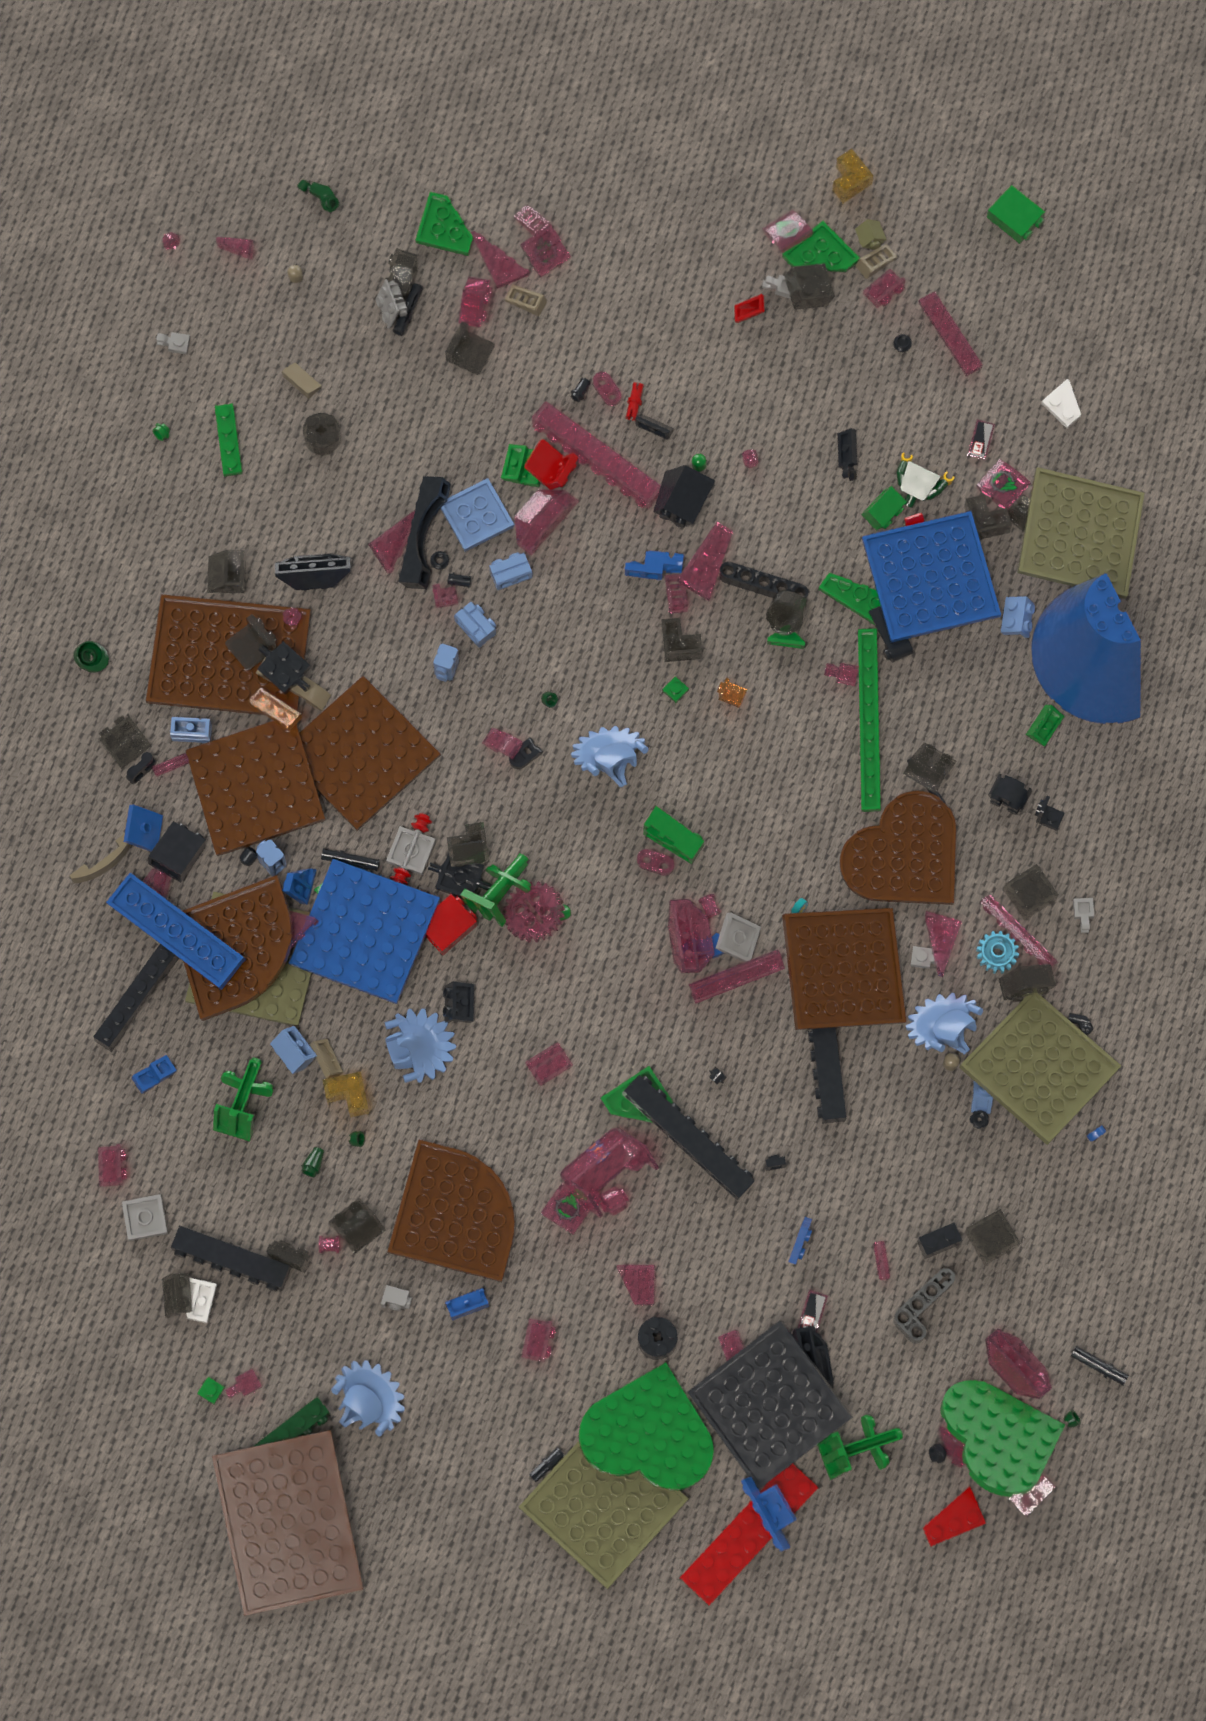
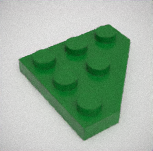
[415,192,473,256]
[782,220,860,272]
[600,1066,673,1123]

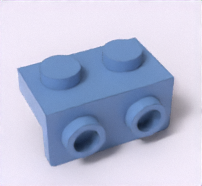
[1001,596,1035,638]

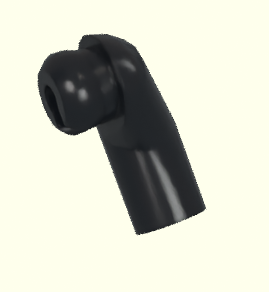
[1068,1013,1093,1035]

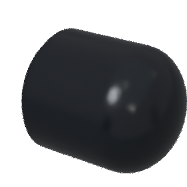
[239,846,258,866]

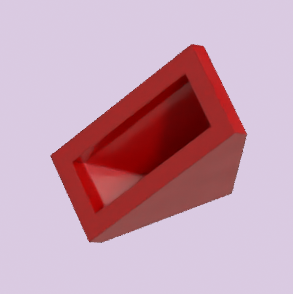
[734,294,764,323]

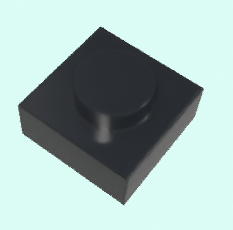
[765,1155,786,1171]

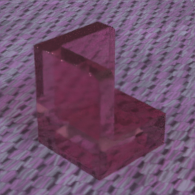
[432,584,458,608]

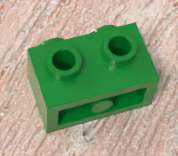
[861,486,907,530]

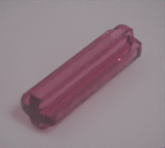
[152,753,189,777]
[873,1241,890,1280]

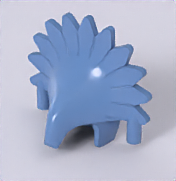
[571,726,649,788]
[906,993,983,1055]
[384,1009,456,1083]
[331,1360,405,1436]

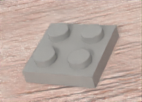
[715,912,761,963]
[122,1194,168,1241]

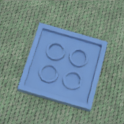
[440,478,514,552]

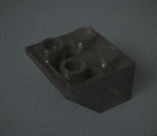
[207,550,246,593]
[329,1198,386,1254]

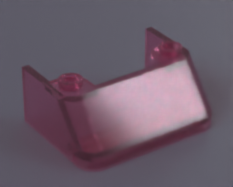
[560,1128,659,1218]

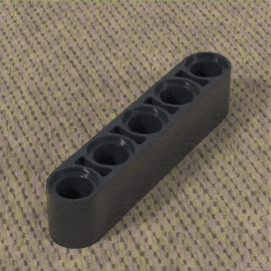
[719,562,808,606]

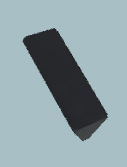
[635,414,674,440]

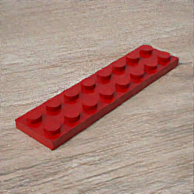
[680,1464,818,1606]

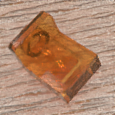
[717,678,747,708]

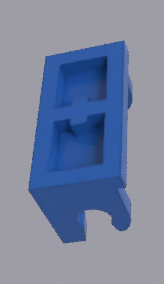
[445,1288,489,1321]

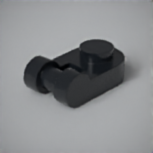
[509,737,543,769]
[126,752,156,784]

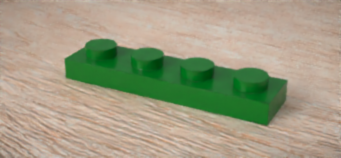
[215,403,242,477]

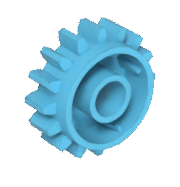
[976,931,1019,974]

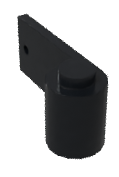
[869,606,913,663]

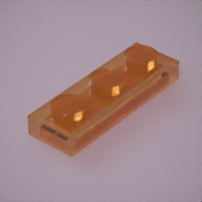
[248,688,302,731]

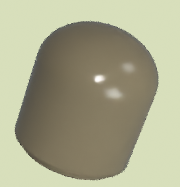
[287,265,303,283]
[943,1053,960,1071]

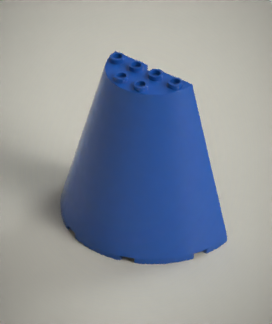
[1031,573,1141,724]

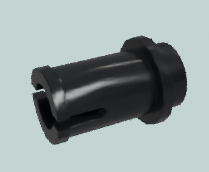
[570,377,591,402]
[447,572,471,588]

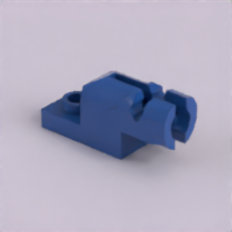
[625,551,684,580]

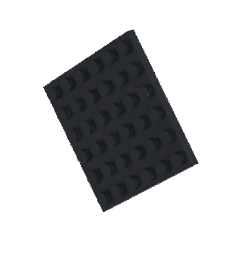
[688,1320,853,1490]

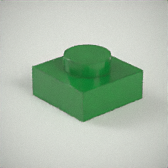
[662,676,689,703]
[197,1377,225,1405]

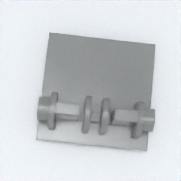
[376,279,408,329]

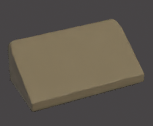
[282,363,322,399]

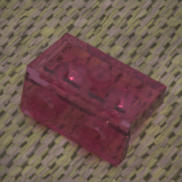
[863,269,906,309]
[98,1144,127,1187]
[521,1318,556,1363]

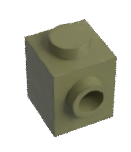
[855,219,887,250]

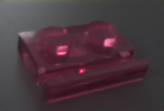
[525,1042,573,1087]

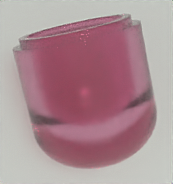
[742,449,759,468]

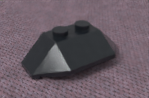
[275,553,351,591]
[792,1326,834,1388]

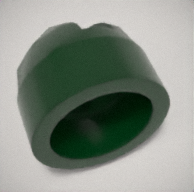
[541,691,558,708]
[348,1131,365,1147]
[1063,1410,1081,1428]

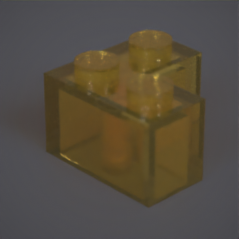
[832,148,873,204]
[322,1071,370,1118]

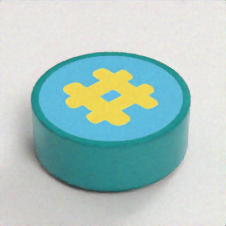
[791,898,808,913]

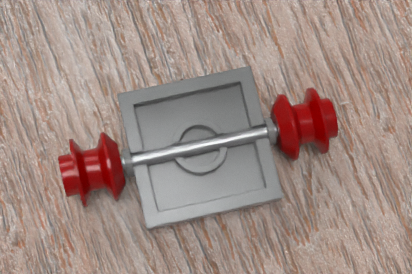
[386,813,436,885]

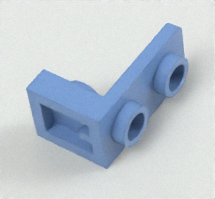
[971,1080,993,1114]

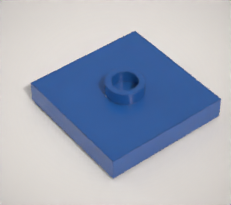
[123,804,163,852]

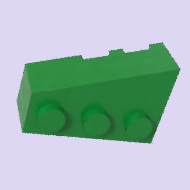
[643,806,704,865]

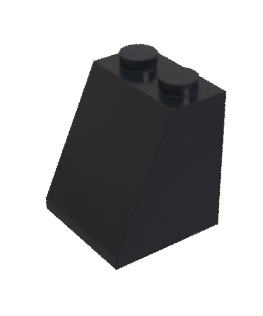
[653,465,715,528]

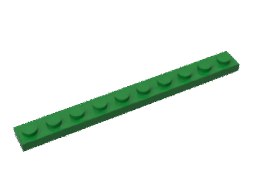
[858,628,881,812]

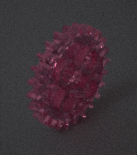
[502,881,565,943]

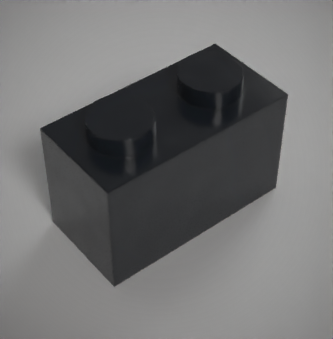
[917,1222,963,1259]

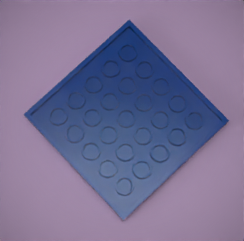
[862,511,1001,643]
[289,859,440,1004]

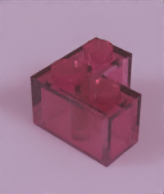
[458,277,493,327]

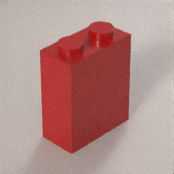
[425,894,478,956]

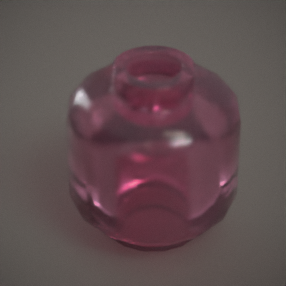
[599,1187,629,1216]

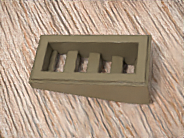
[856,244,897,279]
[504,284,547,316]

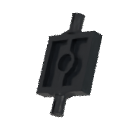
[257,642,311,695]
[428,853,492,899]

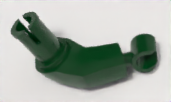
[297,179,339,212]

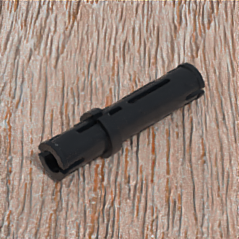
[392,283,423,336]
[321,848,380,871]
[1070,1346,1129,1386]

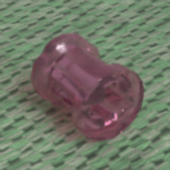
[698,894,721,919]
[319,1236,340,1254]

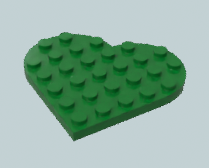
[578,1363,714,1491]
[940,1380,1065,1497]

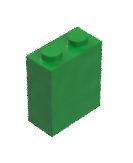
[986,185,1045,244]

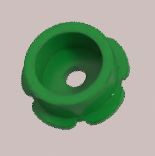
[153,423,170,441]

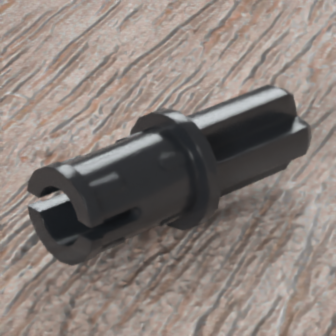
[529,1447,565,1482]

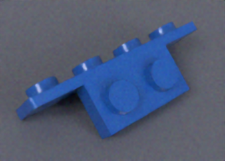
[741,1477,797,1552]

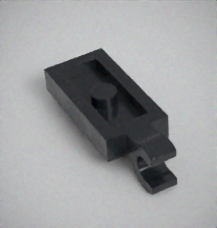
[837,428,857,481]

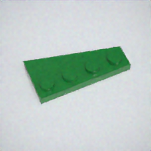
[818,573,880,625]

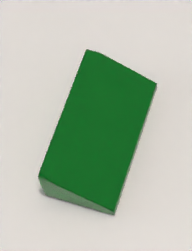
[1026,705,1065,747]

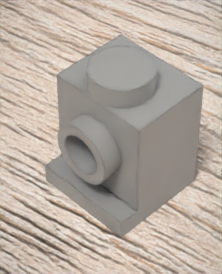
[381,1285,412,1311]

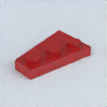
[922,1486,986,1547]

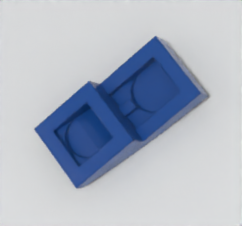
[132,1055,177,1094]

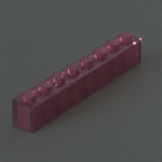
[532,401,661,510]

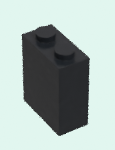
[148,821,206,883]

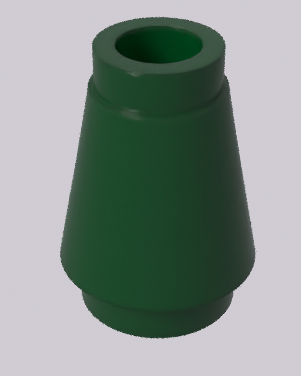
[301,1147,324,1178]

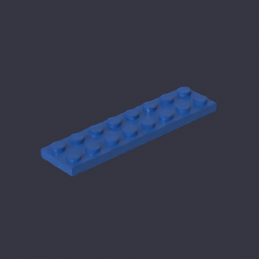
[106,873,246,990]

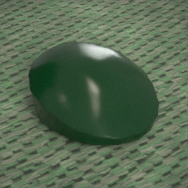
[73,641,109,673]

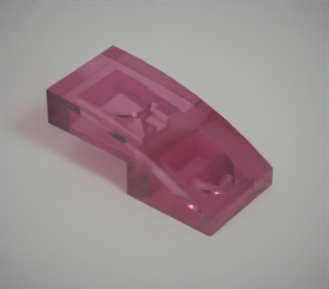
[482,728,523,759]

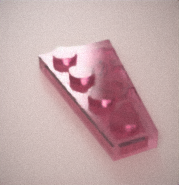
[677,522,733,601]

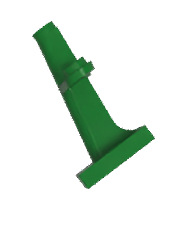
[461,853,531,927]
[213,1058,274,1141]
[817,1415,903,1480]

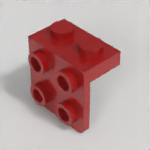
[524,439,579,490]

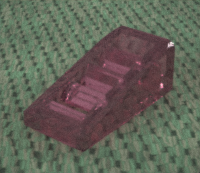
[514,205,552,241]
[216,237,254,260]
[665,574,688,614]

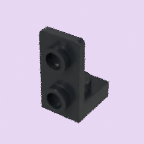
[1035,796,1065,831]

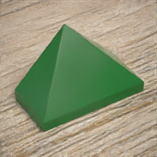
[767,625,805,649]

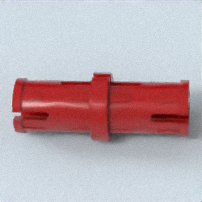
[625,382,644,421]

